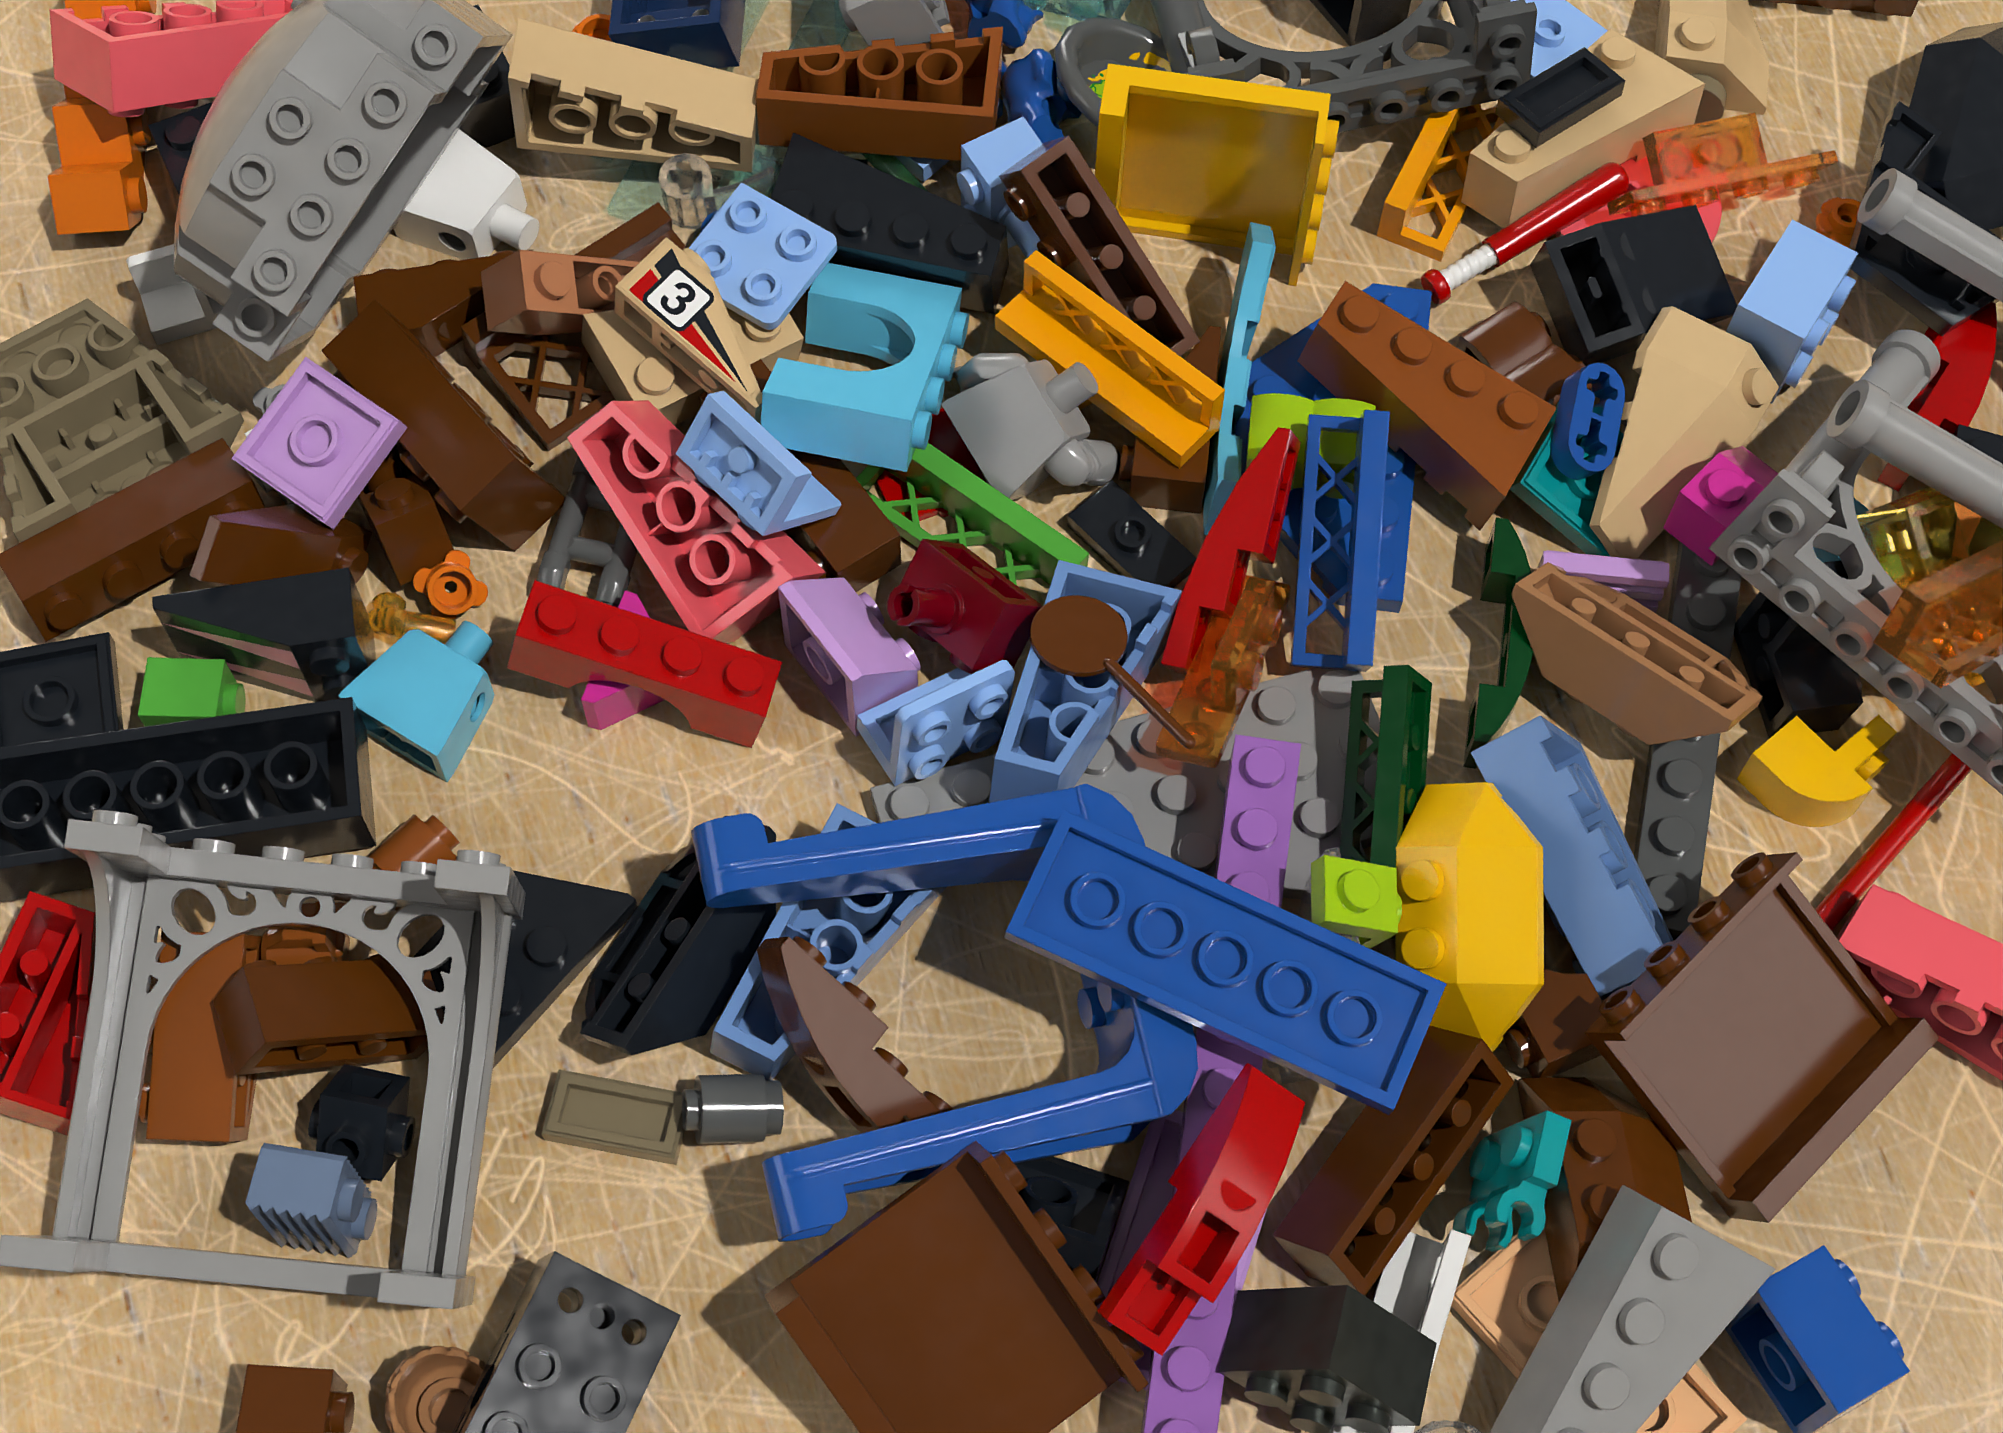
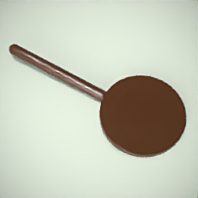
[1030,595,1196,749]

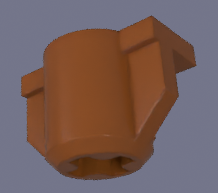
[261,901,350,965]

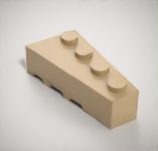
[508,18,759,172]

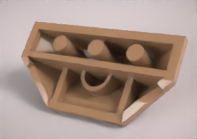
[1511,562,1762,745]

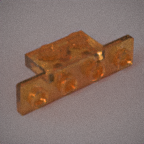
[1607,112,1838,217]
[1156,575,1291,768]

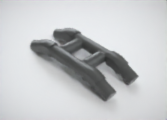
[537,456,638,607]

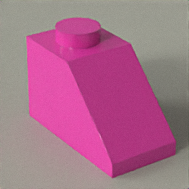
[1663,446,1778,566]

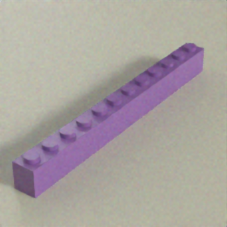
[1141,734,1301,1433]

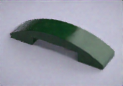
[1463,517,1533,769]

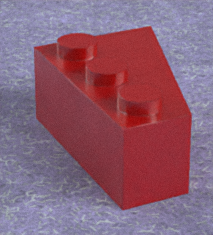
[0,891,96,1136]

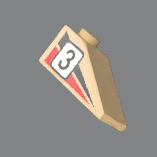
[615,237,762,424]

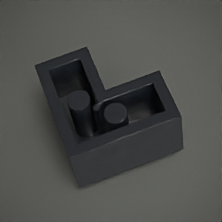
[1734,560,1867,739]

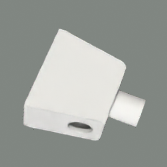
[393,129,539,260]

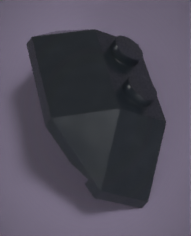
[580,816,776,1055]

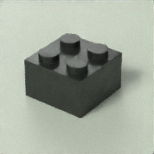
[1219,1285,1437,1433]

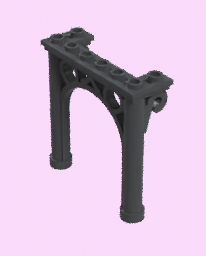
[1150,0,1537,134]

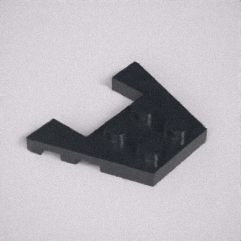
[1849,101,2003,336]

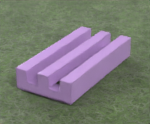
[1537,550,1669,613]

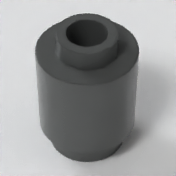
[681,1074,784,1144]

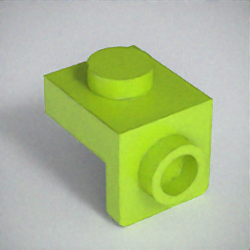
[1311,855,1402,949]

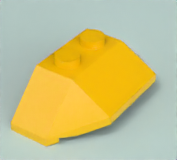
[1396,782,1544,1052]

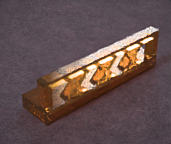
[1873,540,2003,689]

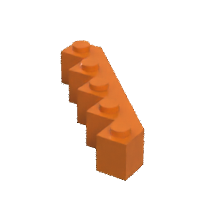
[47,0,157,235]

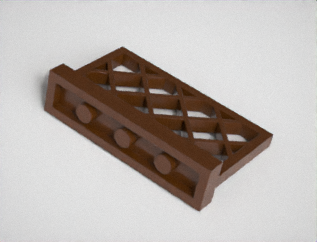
[461,202,687,452]

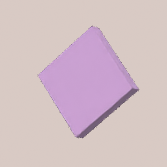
[231,357,408,530]

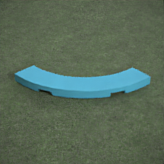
[1203,222,1276,535]

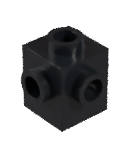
[308,1064,415,1181]

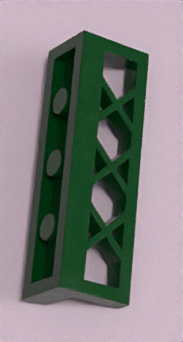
[1334,665,1432,939]

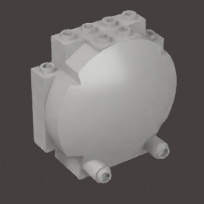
[174,0,513,362]

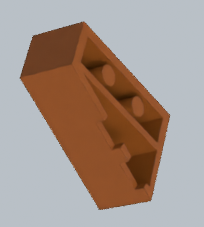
[139,931,262,1142]

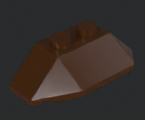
[1517,1077,1692,1302]

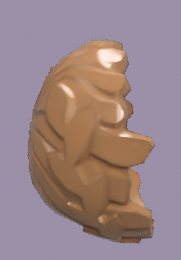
[385,1346,486,1433]

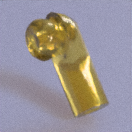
[368,592,456,644]

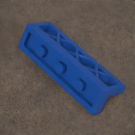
[1290,410,1390,672]

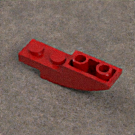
[1877,303,1997,492]
[1097,1063,1306,1356]

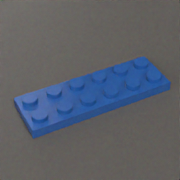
[1004,809,1446,1115]

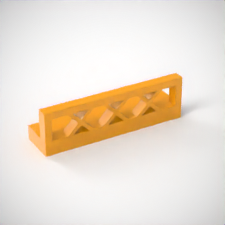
[1377,104,1505,262]
[995,250,1225,469]

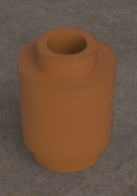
[368,814,460,911]

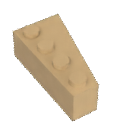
[1461,28,1705,228]

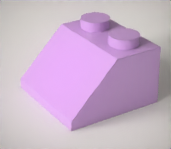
[778,577,921,737]

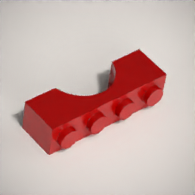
[507,580,782,748]

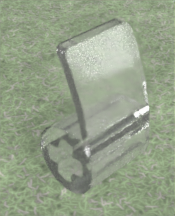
[658,153,775,229]

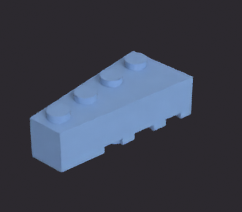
[1471,716,1674,1000]

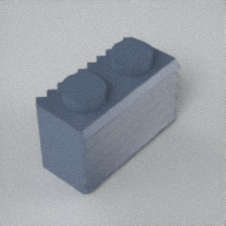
[245,1143,377,1258]

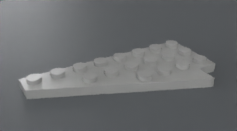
[870,668,1380,901]

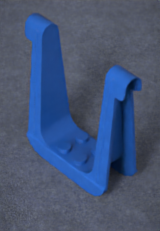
[691,784,1198,1242]

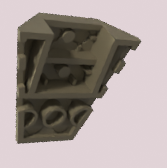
[0,298,244,542]

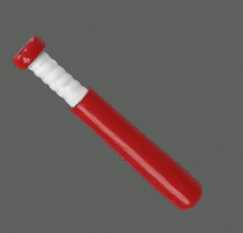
[1421,162,1629,305]

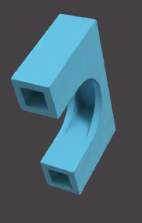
[761,263,969,472]

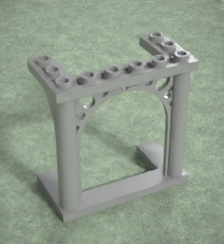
[0,810,526,1309]

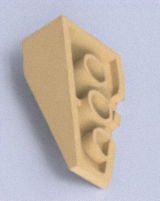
[1655,0,1769,115]
[1589,306,1779,559]

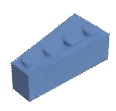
[989,560,1182,803]
[710,803,946,1080]

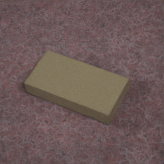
[542,1069,685,1165]

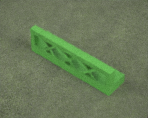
[856,443,1089,606]

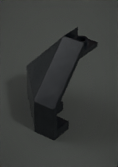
[1909,22,2003,230]

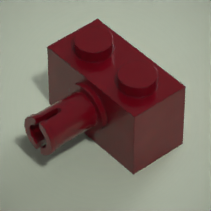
[887,539,1043,674]

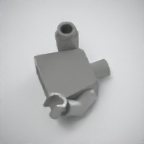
[941,353,1121,500]

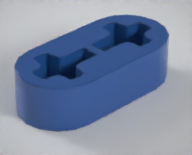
[1551,362,1625,480]

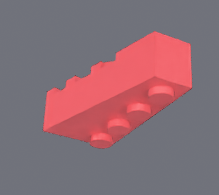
[567,400,826,643]
[1836,884,2003,1081]

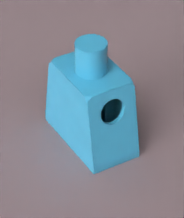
[338,621,495,782]

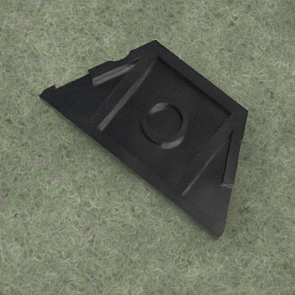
[413,870,638,1068]

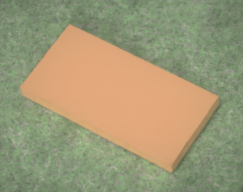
[1451,1228,1747,1433]

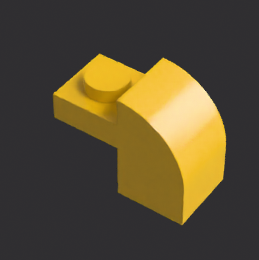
[1737,714,1897,827]

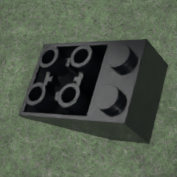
[1530,205,1737,366]

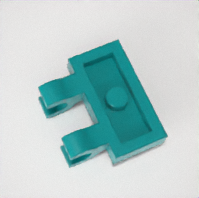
[1453,1110,1572,1252]

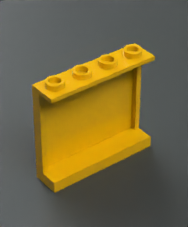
[1095,63,1339,286]

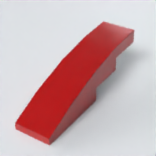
[1161,427,1301,677]

